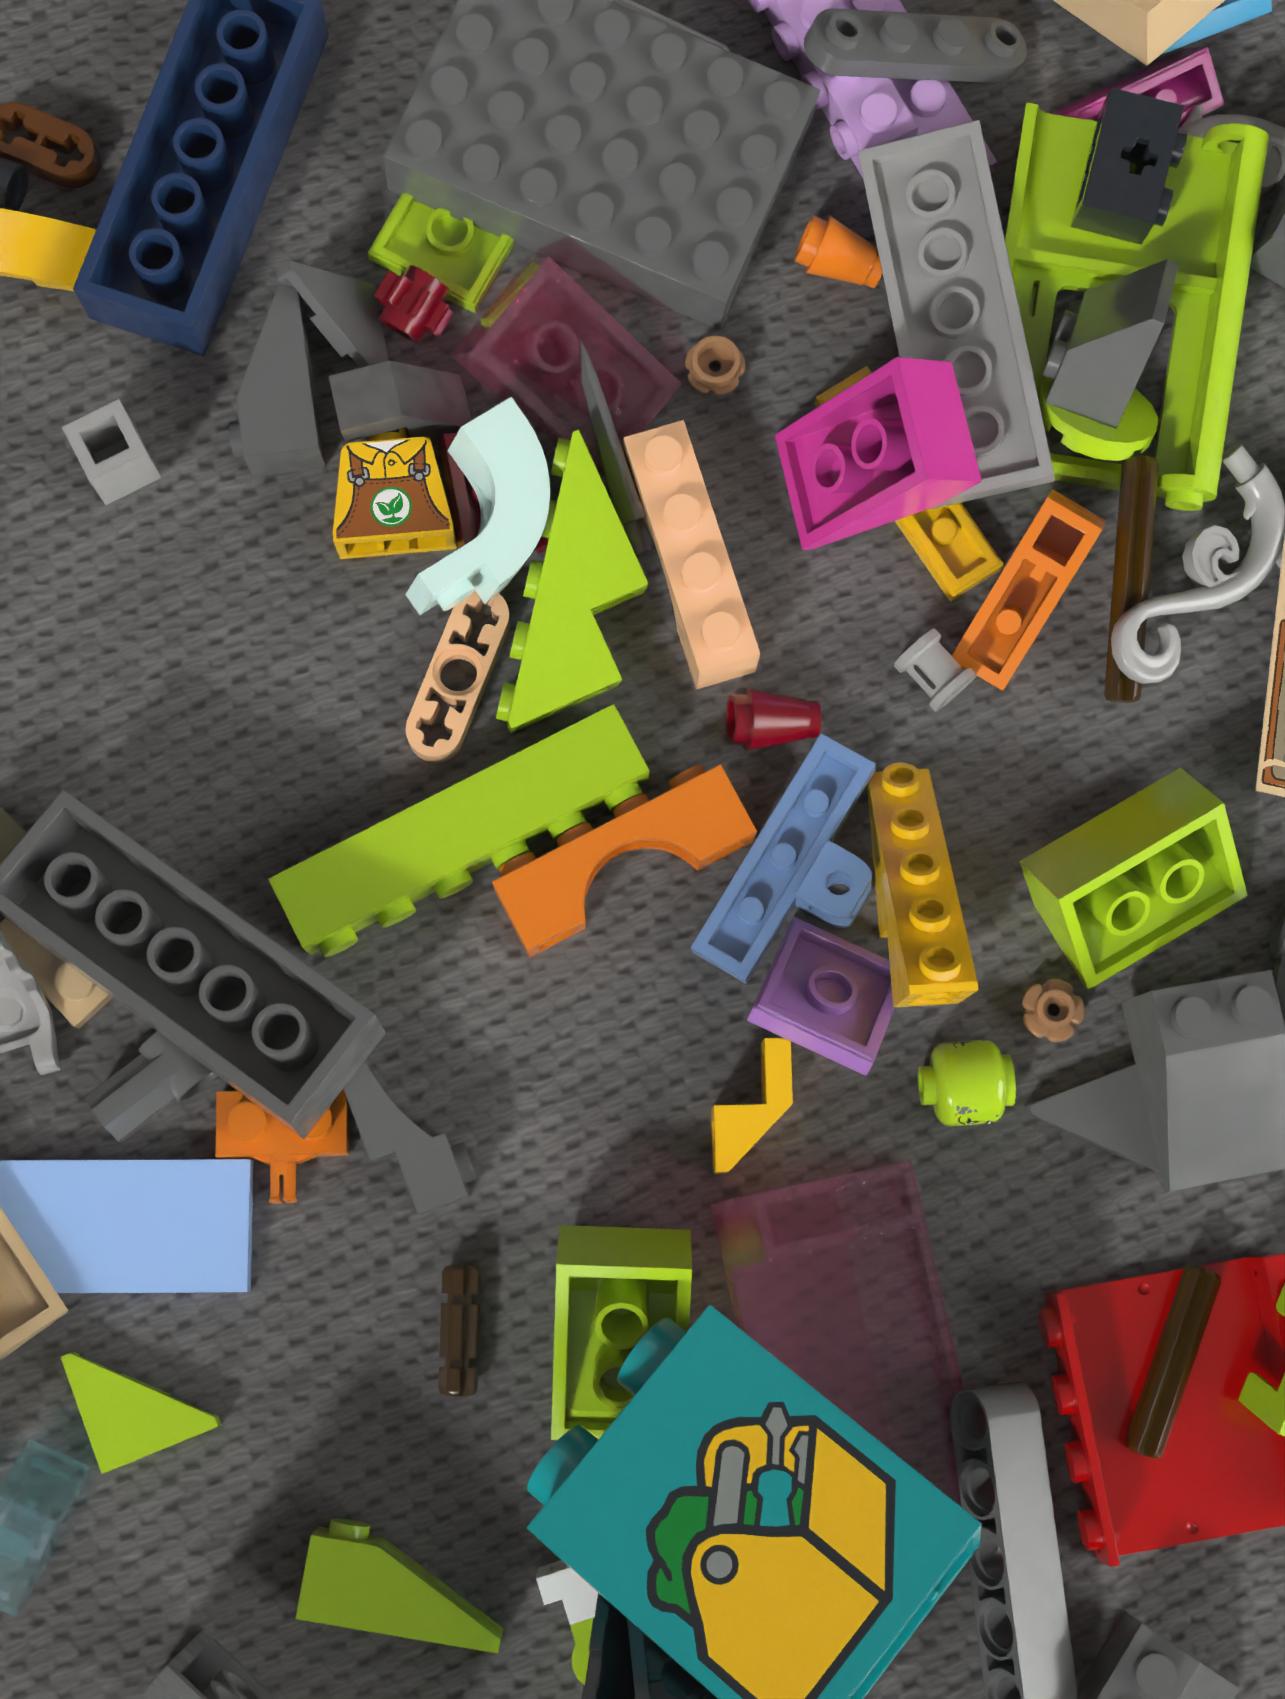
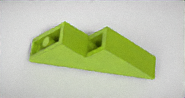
[496,429,648,734]

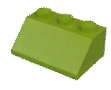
[1019,767,1248,990]

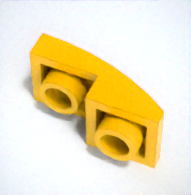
[0,208,96,291]

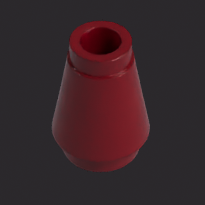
[725,688,822,751]

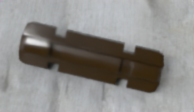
[438,1265,481,1397]

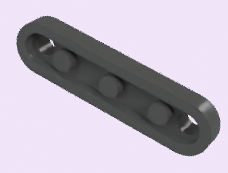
[804,8,1027,83]

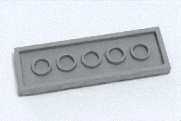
[858,120,1054,509]

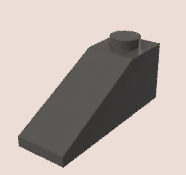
[228,283,326,477]

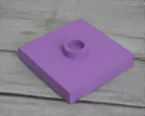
[747,916,895,1076]

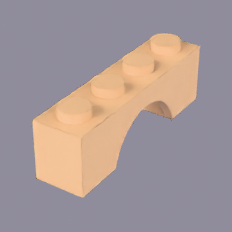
[623,420,760,690]

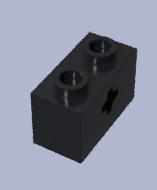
[1070,87,1188,245]

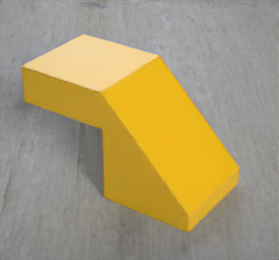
[711,1038,793,1174]

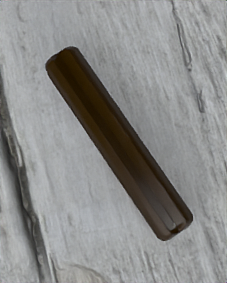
[1125,1265,1221,1459]

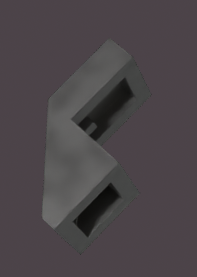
[329,361,471,445]

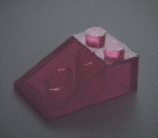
[451,256,682,478]

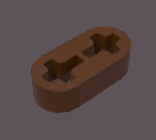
[0,102,101,189]

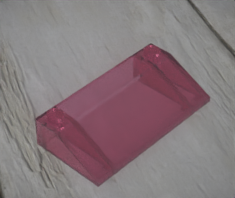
[711,1161,969,1566]

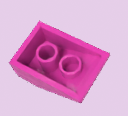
[775,357,982,550]

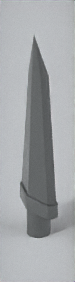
[581,340,652,555]

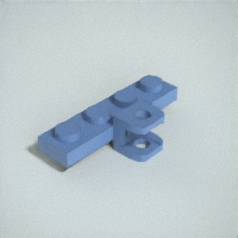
[690,734,876,984]

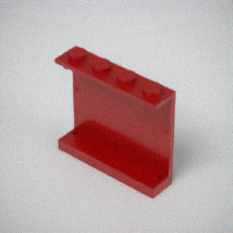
[1038,1253,1285,1567]

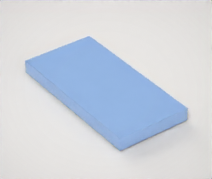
[0,1159,254,1293]

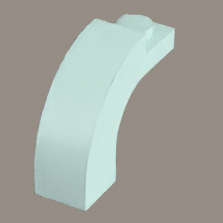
[405,397,550,615]

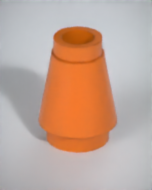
[794,215,883,289]

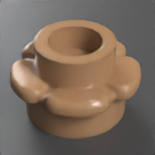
[685,336,745,396]
[1022,979,1085,1042]

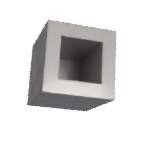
[62,399,161,505]

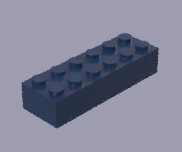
[73,0,329,356]

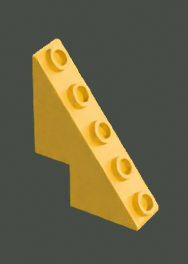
[867,762,978,1008]

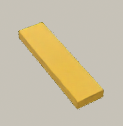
[814,366,1004,602]

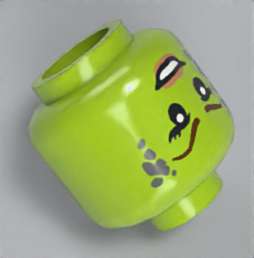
[918,1040,1016,1126]

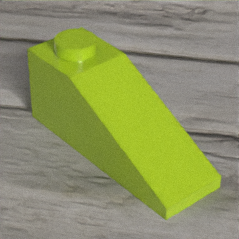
[295,1518,503,1654]

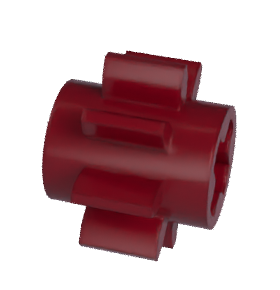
[374,265,454,343]

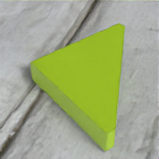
[61,1352,222,1474]

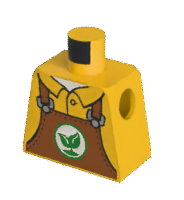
[333,427,457,559]

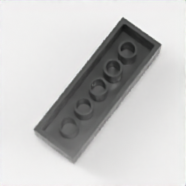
[0,790,386,1139]

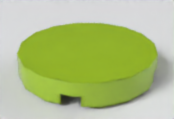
[1037,377,1158,461]

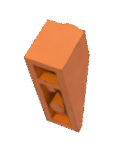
[952,489,1106,691]

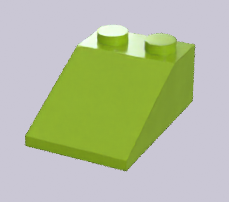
[551,1225,692,1440]

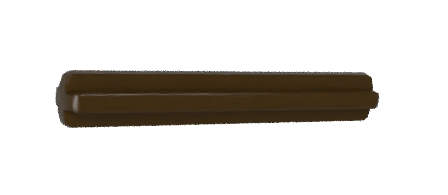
[1104,455,1159,703]

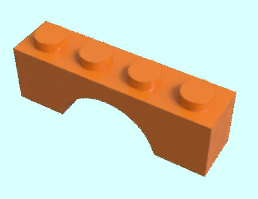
[492,764,757,958]

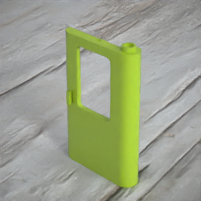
[1005,102,1269,511]

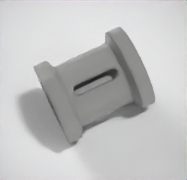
[894,628,977,712]

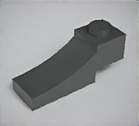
[344,1058,477,1215]

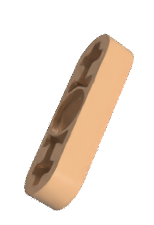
[406,591,510,763]

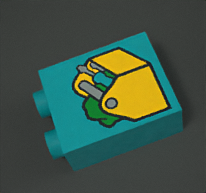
[526,1305,982,1699]

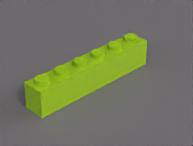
[268,704,650,957]

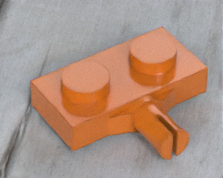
[215,1088,350,1204]

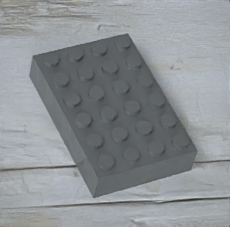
[383,0,821,329]

